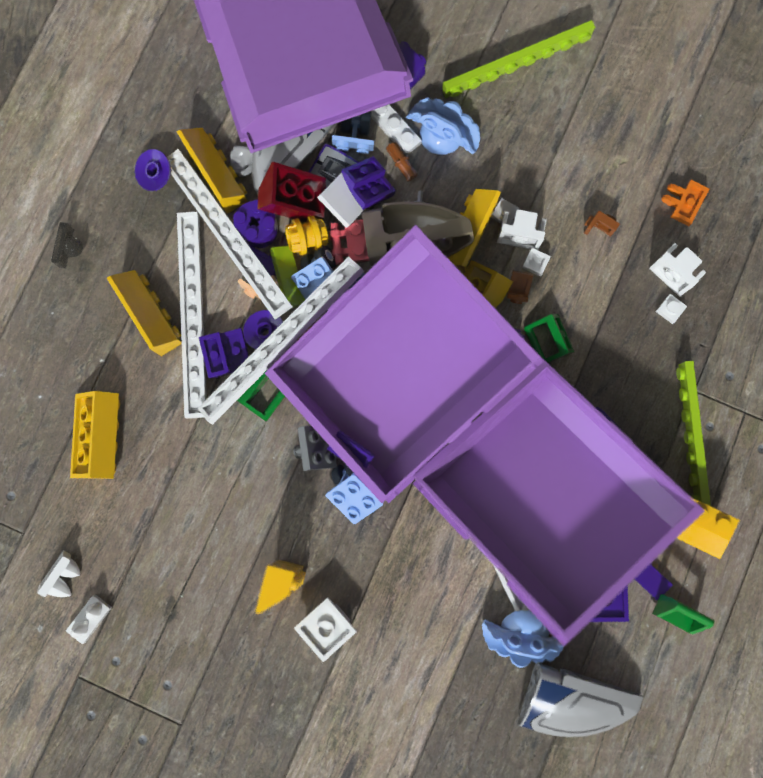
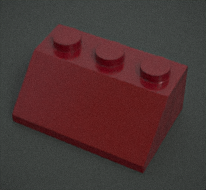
[257,162,326,222]

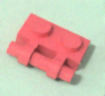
[329,219,370,265]

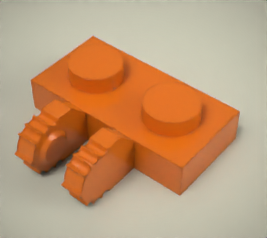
[661,180,709,227]

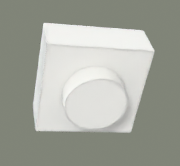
[491,198,519,225]
[522,248,551,277]
[655,294,687,324]

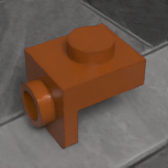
[584,211,620,237]
[507,270,533,304]

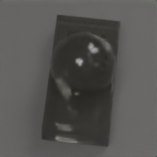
[51,222,83,269]

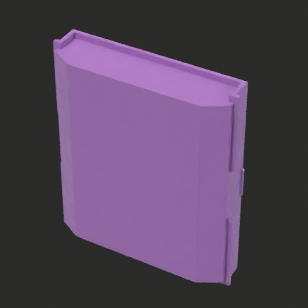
[194,0,413,153]
[265,225,544,504]
[413,359,704,646]

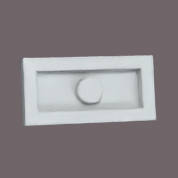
[37,550,80,597]
[66,594,112,644]

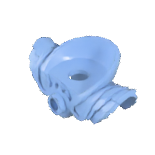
[407,97,480,155]
[482,610,564,668]

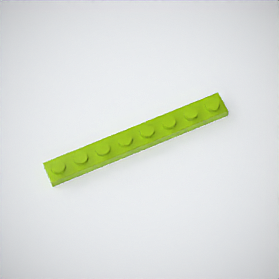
[442,20,595,98]
[676,361,711,506]

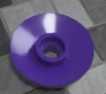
[135,149,171,191]
[243,310,283,349]

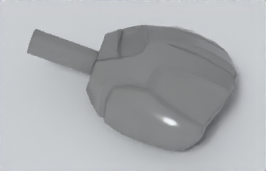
[230,145,253,178]

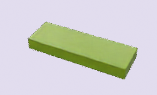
[270,246,305,308]

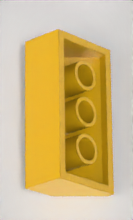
[176,128,248,214]
[447,189,501,274]
[107,270,182,356]
[70,391,120,479]
[677,495,740,559]
[255,560,306,614]

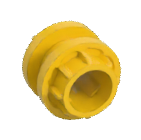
[285,216,328,256]

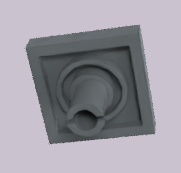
[293,426,337,471]

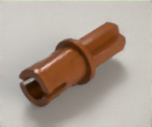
[386,142,418,182]

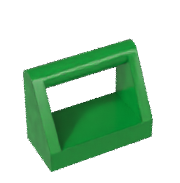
[524,314,575,363]
[237,370,285,422]
[652,594,715,635]

